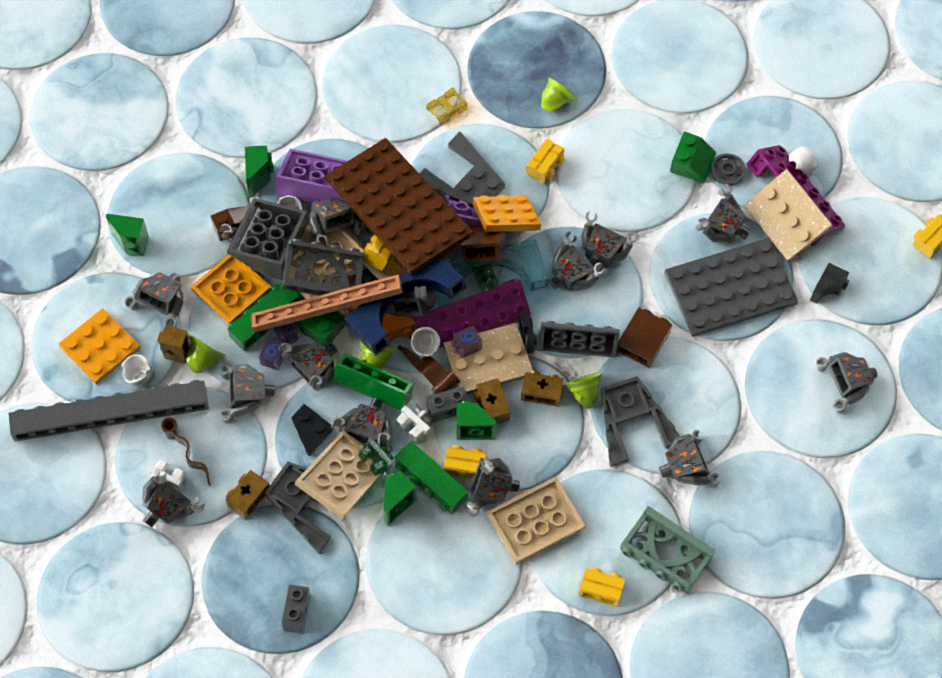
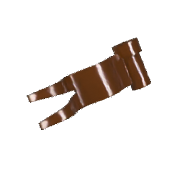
[397,335,461,394]
[161,417,211,486]

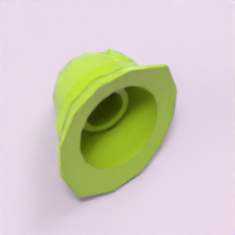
[541,77,578,111]
[186,333,226,373]
[359,341,398,369]
[566,372,602,409]

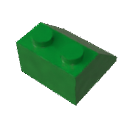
[670,131,716,183]
[245,145,274,197]
[106,213,149,256]
[295,311,346,347]
[456,401,496,440]
[384,470,417,526]

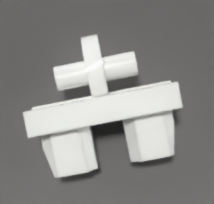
[396,405,431,442]
[148,460,186,493]

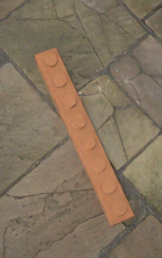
[252,274,402,332]

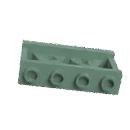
[620,506,716,594]

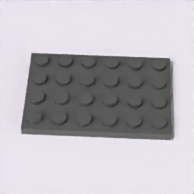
[664,238,798,337]

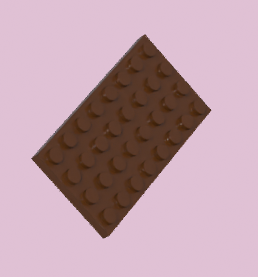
[325,138,473,276]

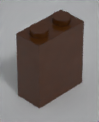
[460,226,509,262]
[616,307,672,368]

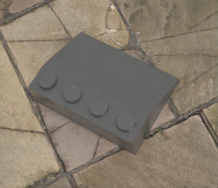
[227,198,307,280]
[539,321,620,358]

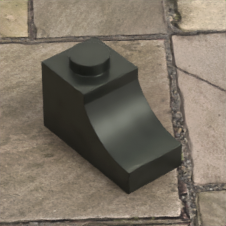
[810,263,850,304]

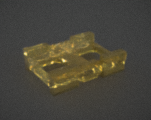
[426,87,468,126]

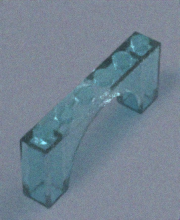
[433,239,549,307]

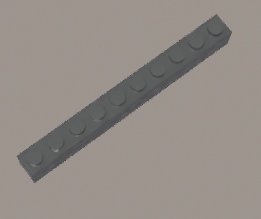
[8,380,209,442]

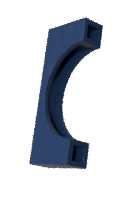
[344,256,466,356]

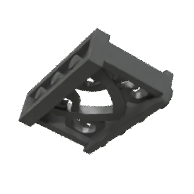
[281,239,365,296]

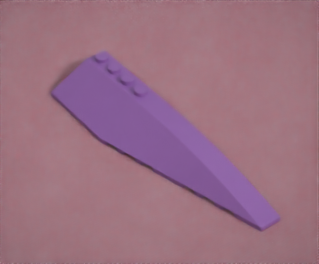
[275,148,483,227]

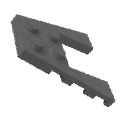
[420,131,505,208]
[601,376,680,467]
[265,461,331,554]

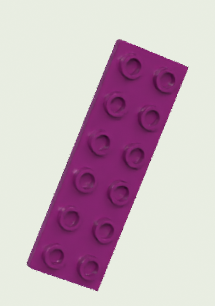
[747,145,846,246]
[410,278,531,348]

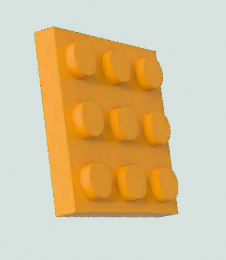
[473,195,541,232]
[191,254,271,325]
[58,308,140,385]

